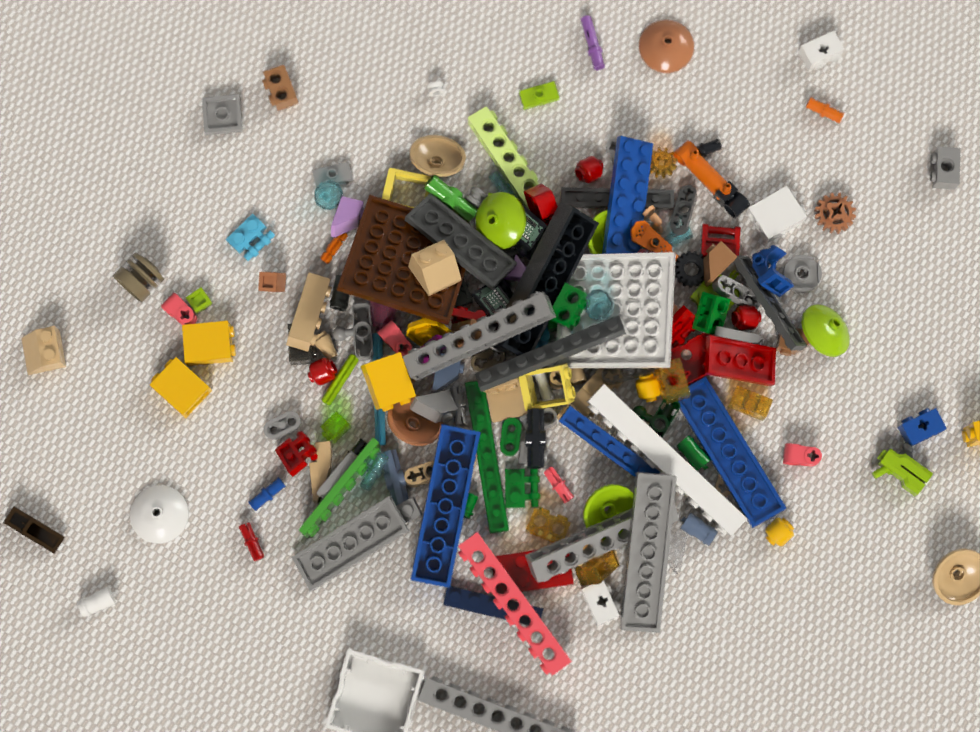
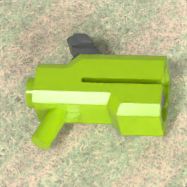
[872,443,933,497]

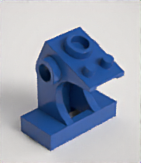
[752,245,794,297]

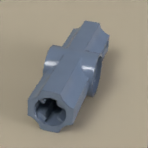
[380,449,409,506]

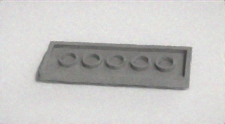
[292,496,410,591]

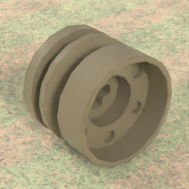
[113,252,164,303]

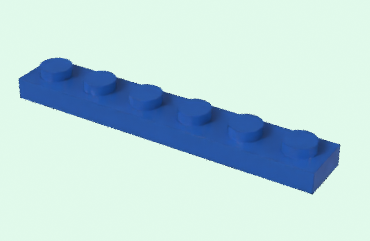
[558,405,660,478]

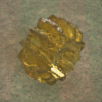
[650,146,678,179]

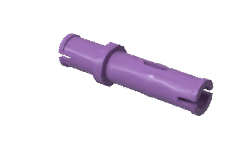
[580,15,605,71]

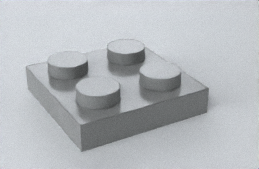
[202,94,243,135]

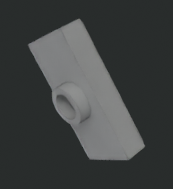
[312,162,353,189]

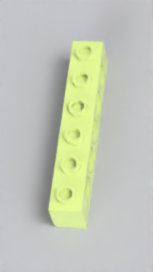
[468,106,538,210]

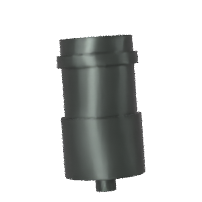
[329,275,350,311]

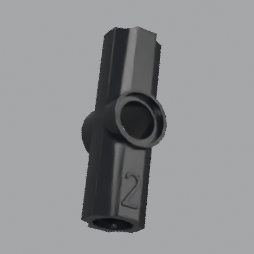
[525,408,546,469]

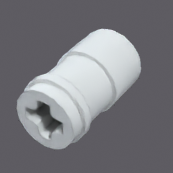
[77,586,116,618]

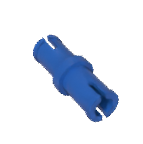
[248,477,286,511]

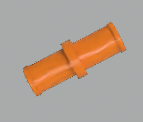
[805,97,844,124]

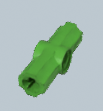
[424,175,478,223]

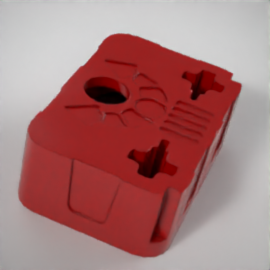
[524,183,558,225]
[661,333,711,391]

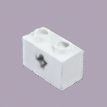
[798,31,844,71]
[581,580,621,626]

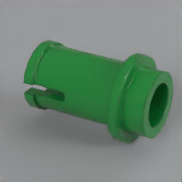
[464,493,478,519]

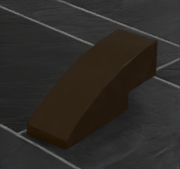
[3,506,65,554]

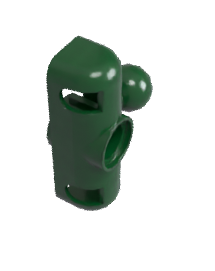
[632,397,680,438]

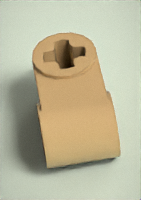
[549,368,587,390]

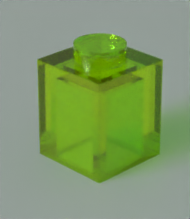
[320,411,352,443]

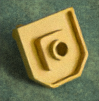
[406,317,454,347]

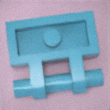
[226,214,275,261]

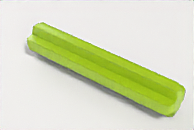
[322,354,359,406]

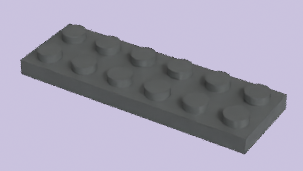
[405,193,517,290]

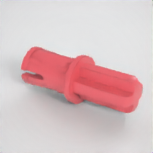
[544,466,574,504]

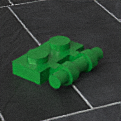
[505,469,541,509]

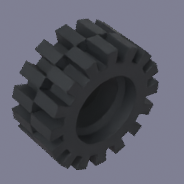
[675,251,704,288]

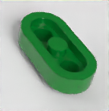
[500,418,522,457]

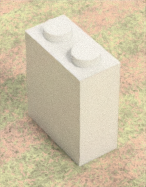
[746,186,807,244]

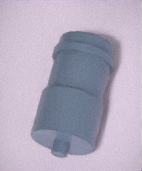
[680,512,718,546]

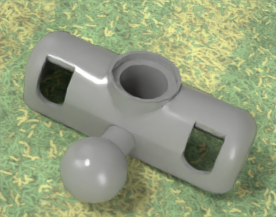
[332,303,374,361]

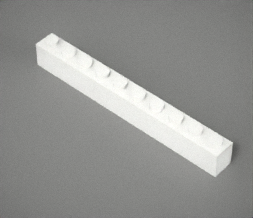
[587,384,747,536]

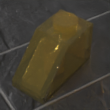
[574,550,619,586]

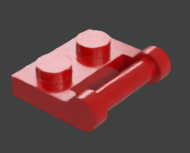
[701,224,741,257]
[451,306,486,324]

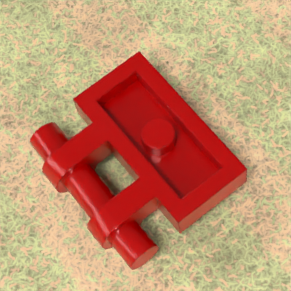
[671,305,695,348]
[275,431,318,477]

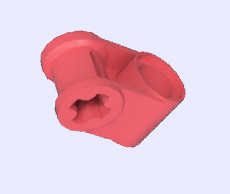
[161,292,197,325]
[377,320,412,357]
[783,443,822,467]

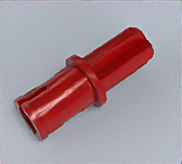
[239,522,264,561]

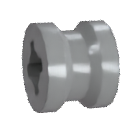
[464,186,487,209]

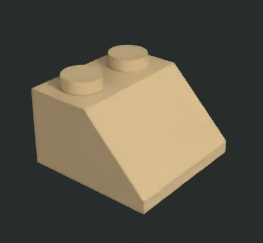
[408,240,461,296]
[21,326,66,375]

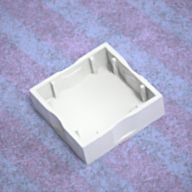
[325,649,425,732]

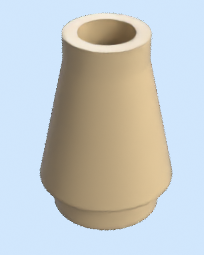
[314,331,338,360]

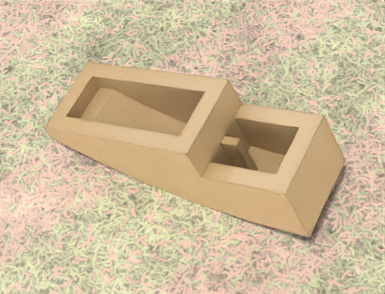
[309,441,332,504]

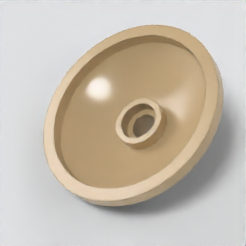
[409,135,466,177]
[932,549,980,605]

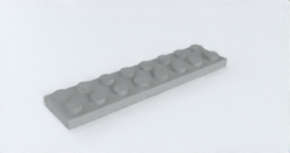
[620,472,677,633]

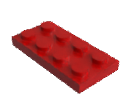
[704,335,776,386]
[492,550,574,594]

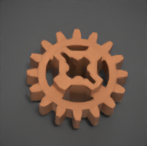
[814,192,856,234]

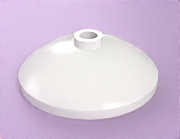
[130,485,189,544]

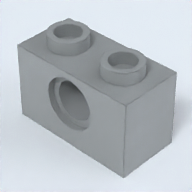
[930,146,961,190]

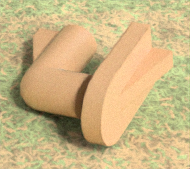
[643,205,663,234]

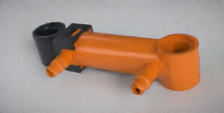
[673,140,750,219]

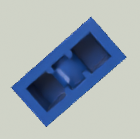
[898,408,947,446]

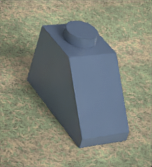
[432,353,465,393]

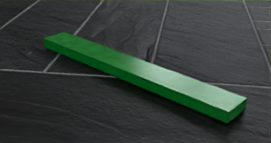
[465,381,509,534]

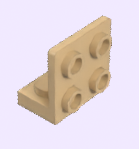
[483,377,527,423]

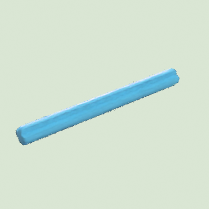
[372,333,386,446]

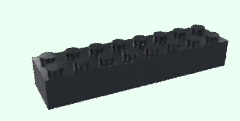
[494,202,599,356]

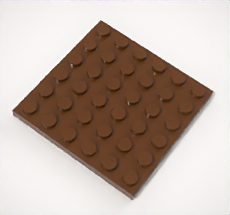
[337,195,476,325]

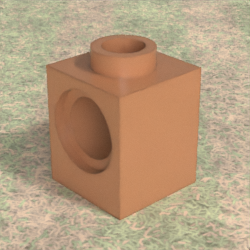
[258,272,286,292]

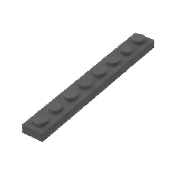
[475,315,626,392]

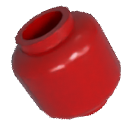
[575,156,604,183]
[731,305,762,330]
[307,357,337,386]

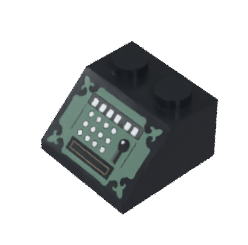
[513,204,548,261]
[471,279,513,325]

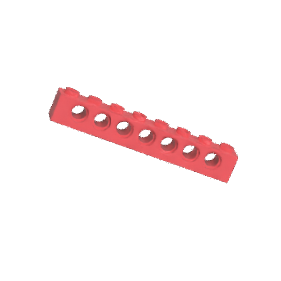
[458,532,572,676]

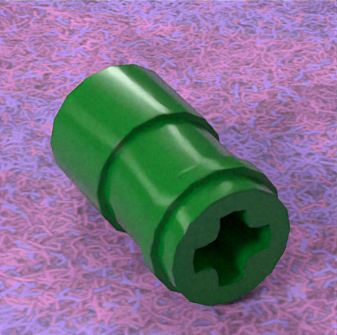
[676,435,711,472]

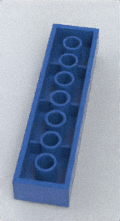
[411,424,480,588]

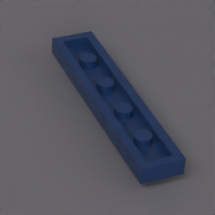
[443,586,544,626]

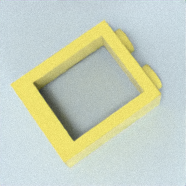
[382,168,432,208]
[519,363,576,411]

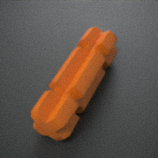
[320,233,348,264]

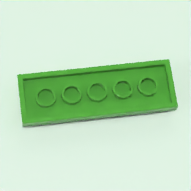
[299,438,381,539]

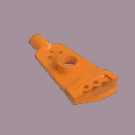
[630,220,679,260]

